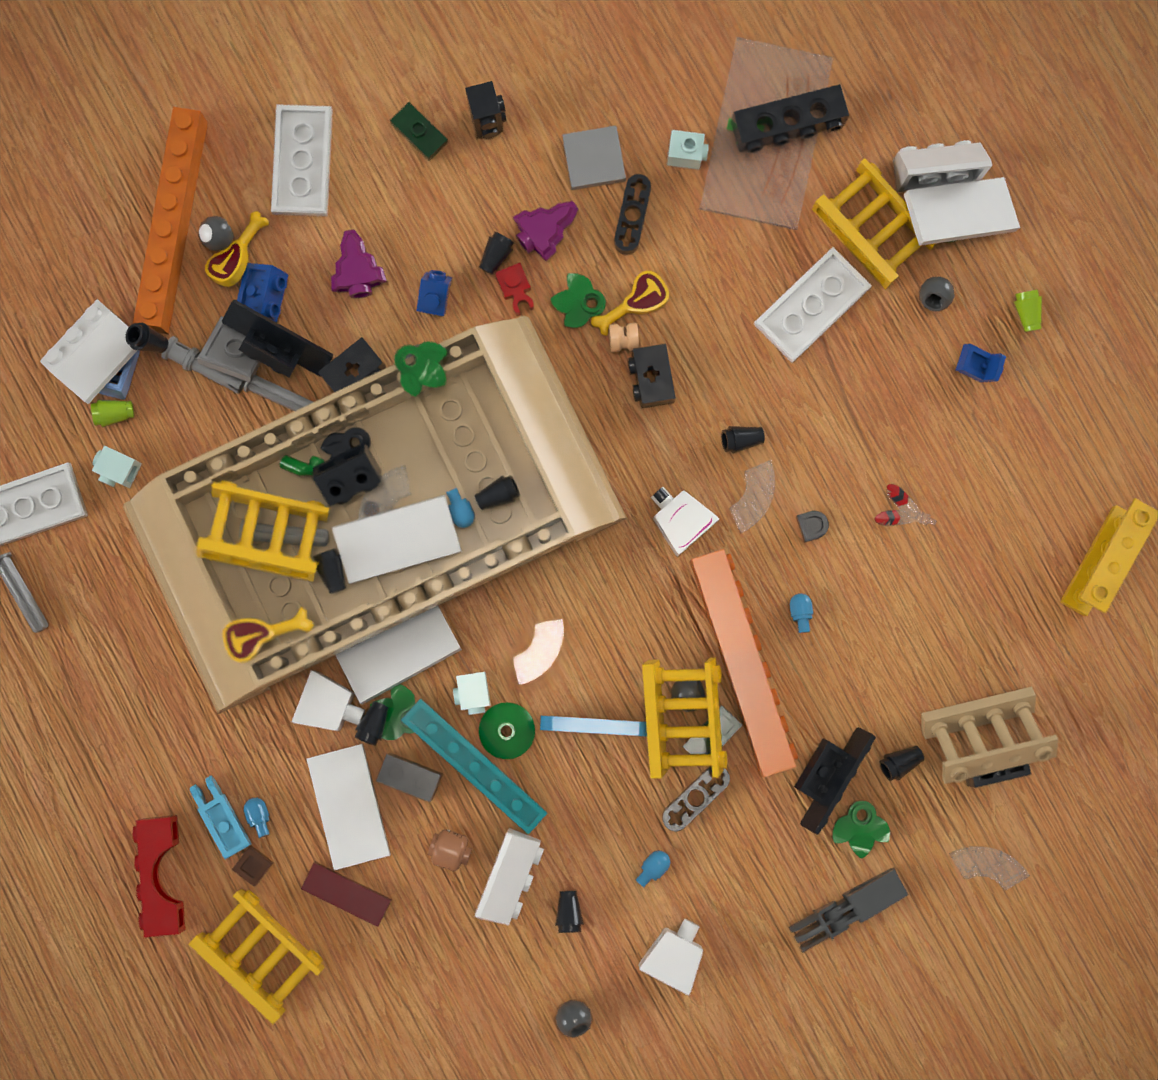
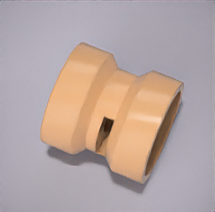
[609,323,639,352]

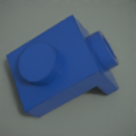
[416,270,452,317]
[956,344,1006,382]

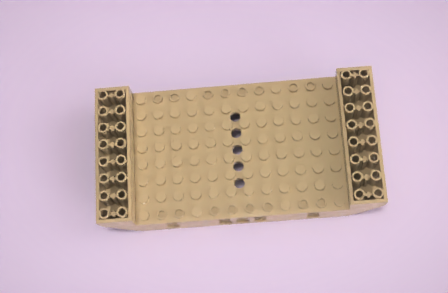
[123,316,627,714]

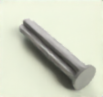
[244,373,314,411]
[239,519,329,547]
[0,552,48,633]

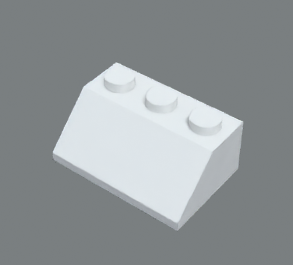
[893,140,992,192]
[40,299,138,404]
[475,828,544,925]

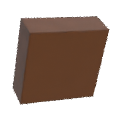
[232,846,274,887]

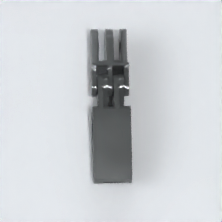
[789,868,908,953]

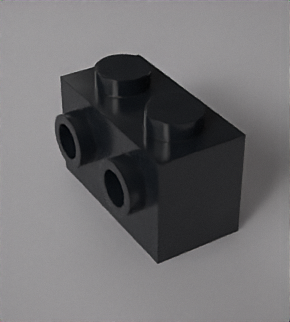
[465,81,507,139]
[312,442,382,507]

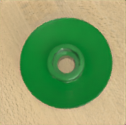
[479,702,535,759]

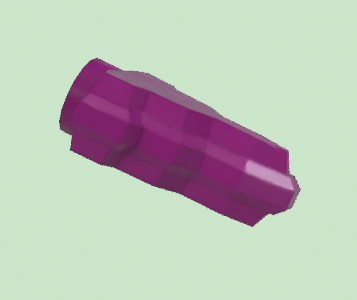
[513,201,579,261]
[331,229,387,298]

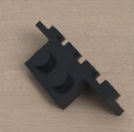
[222,300,333,377]
[794,727,876,835]

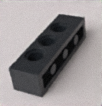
[731,84,849,153]

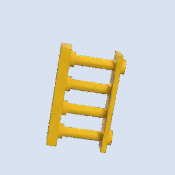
[812,158,937,290]
[196,481,330,582]
[1060,498,1158,616]
[642,658,727,778]
[189,889,325,1024]

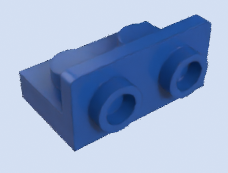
[237,263,288,323]

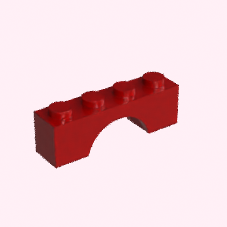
[132,815,186,938]

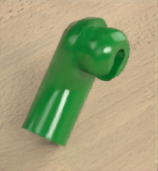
[280,455,325,476]

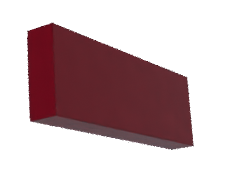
[301,862,392,927]

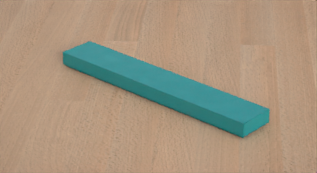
[401,698,548,835]

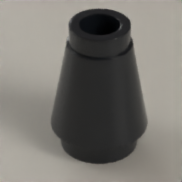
[479,231,514,275]
[125,323,169,353]
[721,426,765,454]
[475,475,520,510]
[313,548,346,594]
[355,701,389,746]
[879,746,925,781]
[555,891,584,933]

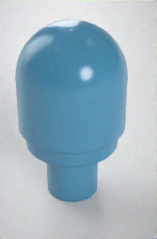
[446,488,475,528]
[789,593,814,633]
[243,798,270,838]
[636,850,670,887]

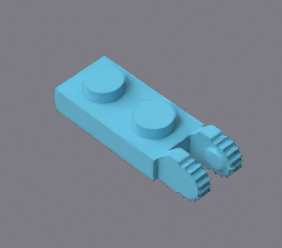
[189,776,252,859]

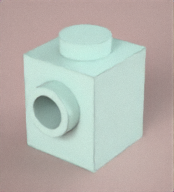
[667,130,709,170]
[92,445,142,488]
[453,672,491,715]

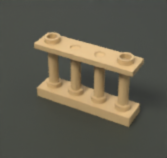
[921,687,1058,784]

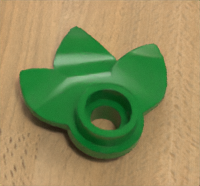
[550,273,606,328]
[394,341,448,397]
[370,684,415,740]
[832,801,890,859]

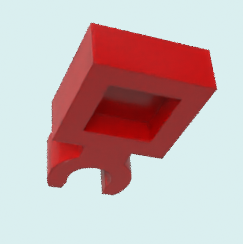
[495,262,534,316]

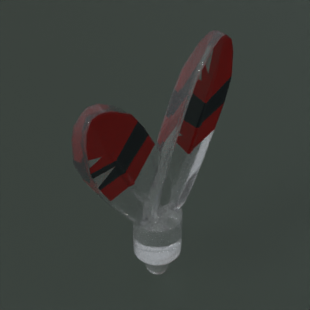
[874,484,937,526]

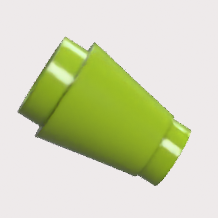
[1014,290,1042,332]
[91,400,134,427]

